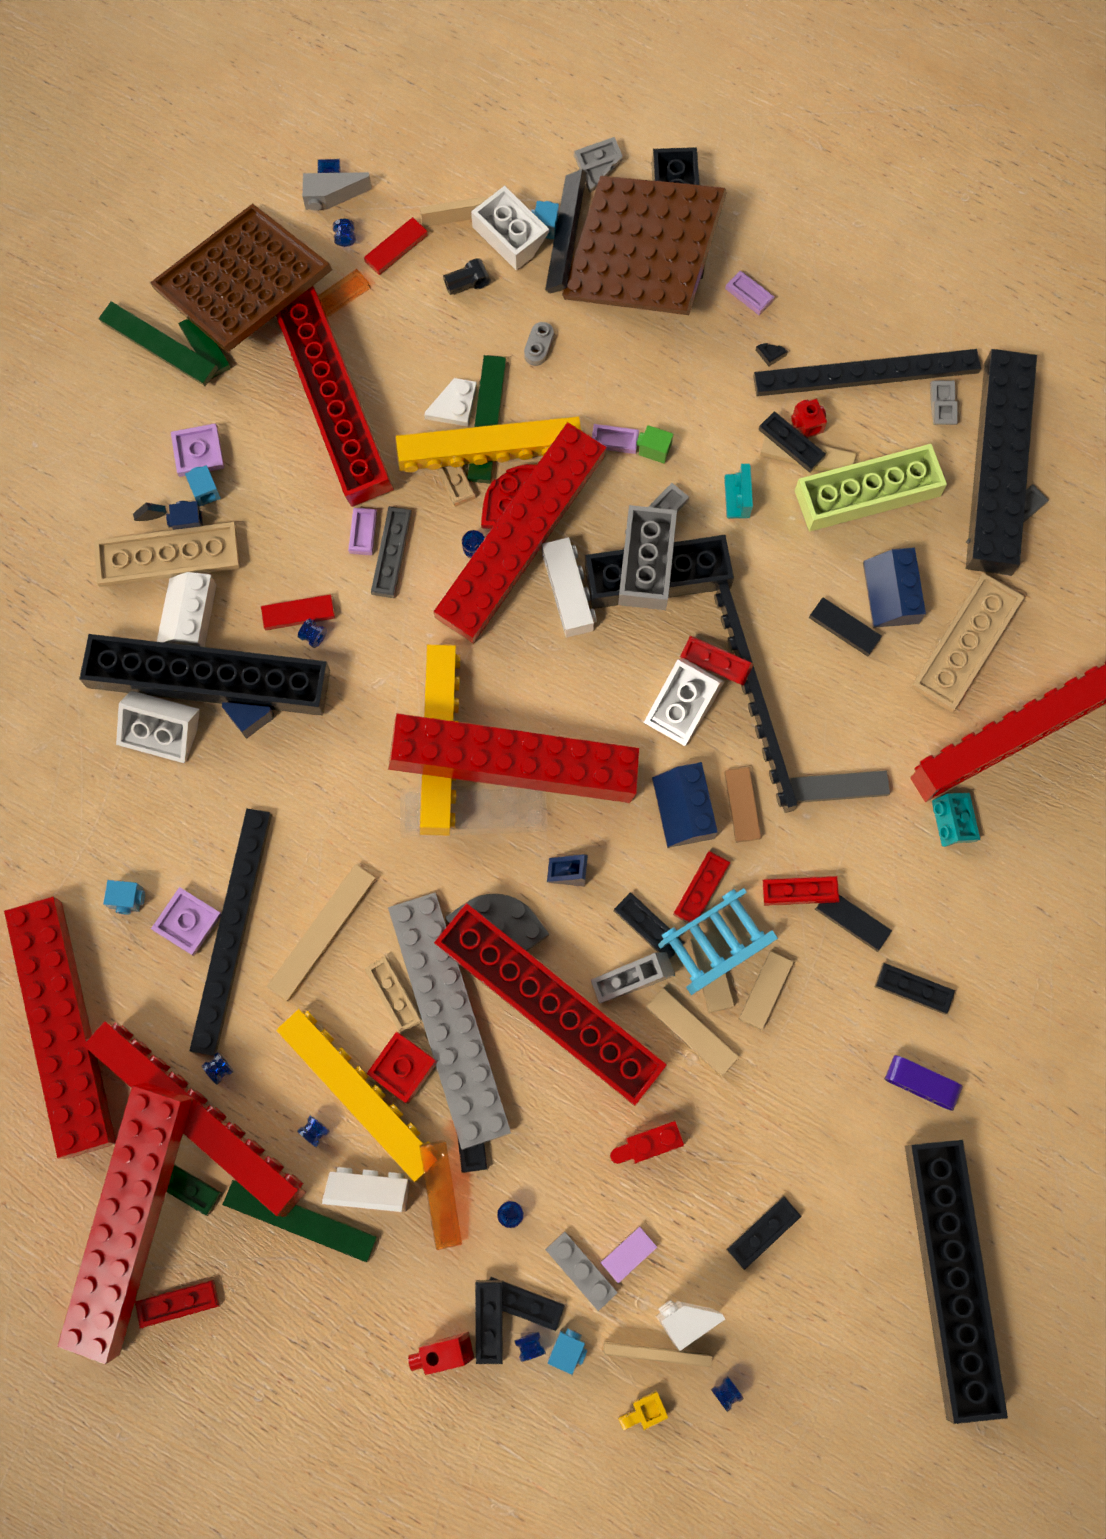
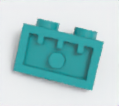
[724,464,753,519]
[932,793,981,847]

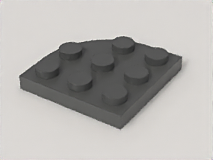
[445,894,549,951]

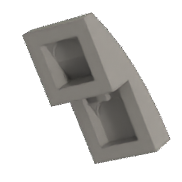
[930,381,957,425]

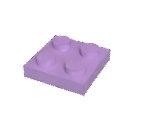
[171,423,225,477]
[151,887,221,956]

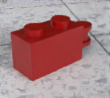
[610,1121,684,1164]

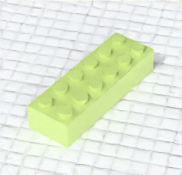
[795,444,947,532]

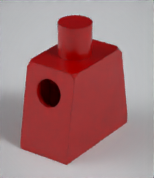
[408,1332,475,1375]

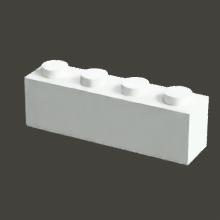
[542,537,597,638]

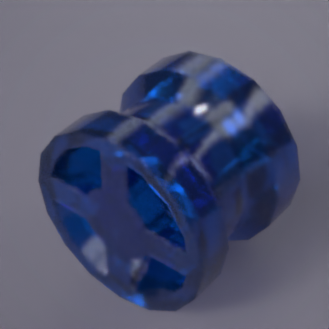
[332,218,356,247]
[462,530,485,558]
[297,618,327,648]
[201,1052,234,1085]
[297,1115,330,1148]
[497,1201,524,1228]
[514,1332,546,1362]
[711,1376,744,1412]

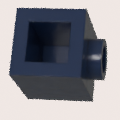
[166,501,203,530]

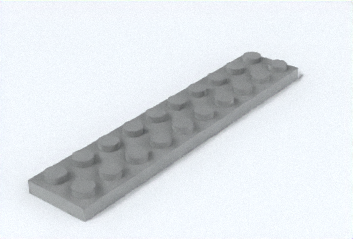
[388,893,511,1150]

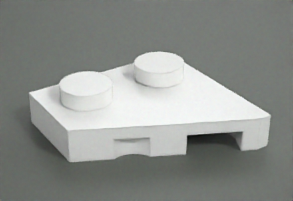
[424,378,477,427]

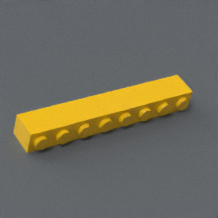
[396,416,581,472]
[420,644,460,836]
[276,1009,439,1182]

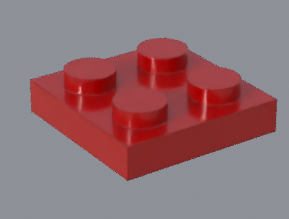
[366,1031,438,1104]

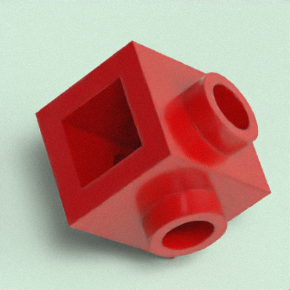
[791,398,827,438]

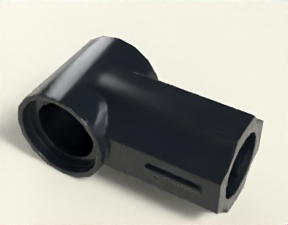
[443,258,491,295]

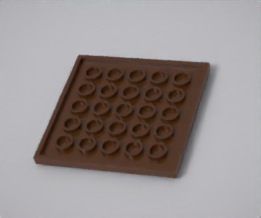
[562,176,727,315]
[150,203,332,353]

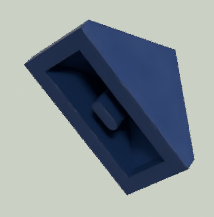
[222,702,274,739]
[547,854,588,887]

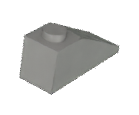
[302,172,371,211]
[591,952,675,1003]

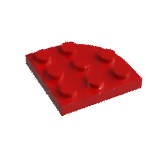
[481,464,536,529]

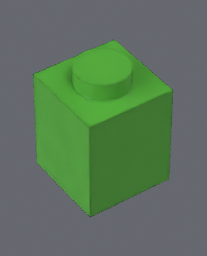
[636,425,673,464]

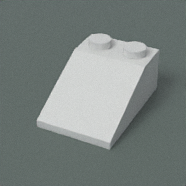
[644,658,725,746]

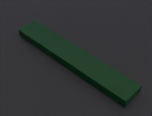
[98,301,218,386]
[468,355,506,484]
[222,1180,377,1263]

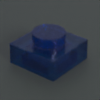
[318,159,341,173]

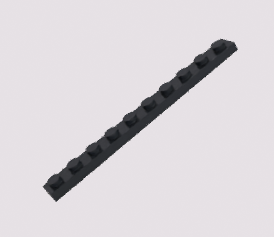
[753,349,981,397]
[714,583,797,813]
[189,808,272,1057]

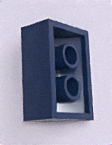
[863,548,926,628]
[652,762,718,848]

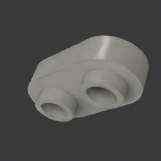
[524,322,554,366]

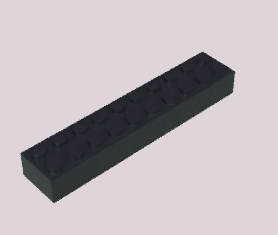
[966,349,1037,576]
[79,634,330,716]
[905,1140,1008,1424]

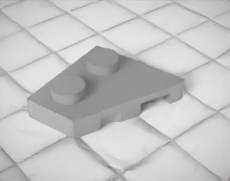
[574,137,623,193]

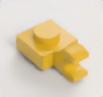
[618,1391,668,1430]

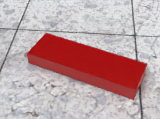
[364,217,428,275]
[261,594,335,631]
[680,636,754,686]
[673,851,730,923]
[762,876,839,906]
[135,1280,219,1328]

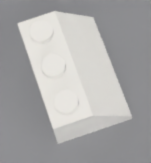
[471,186,549,270]
[157,572,217,647]
[116,691,199,763]
[322,1167,410,1212]
[656,1300,725,1351]

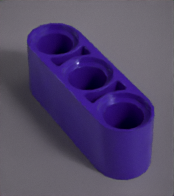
[884,1055,963,1111]

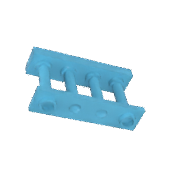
[658,888,778,995]

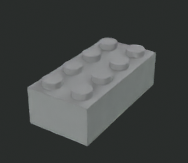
[618,505,677,610]

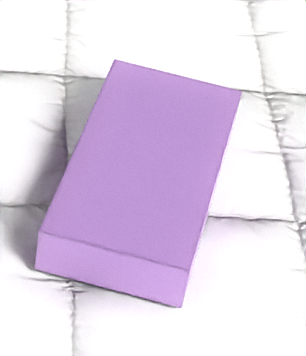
[725,270,774,315]
[592,424,639,454]
[348,508,377,555]
[601,1227,657,1283]

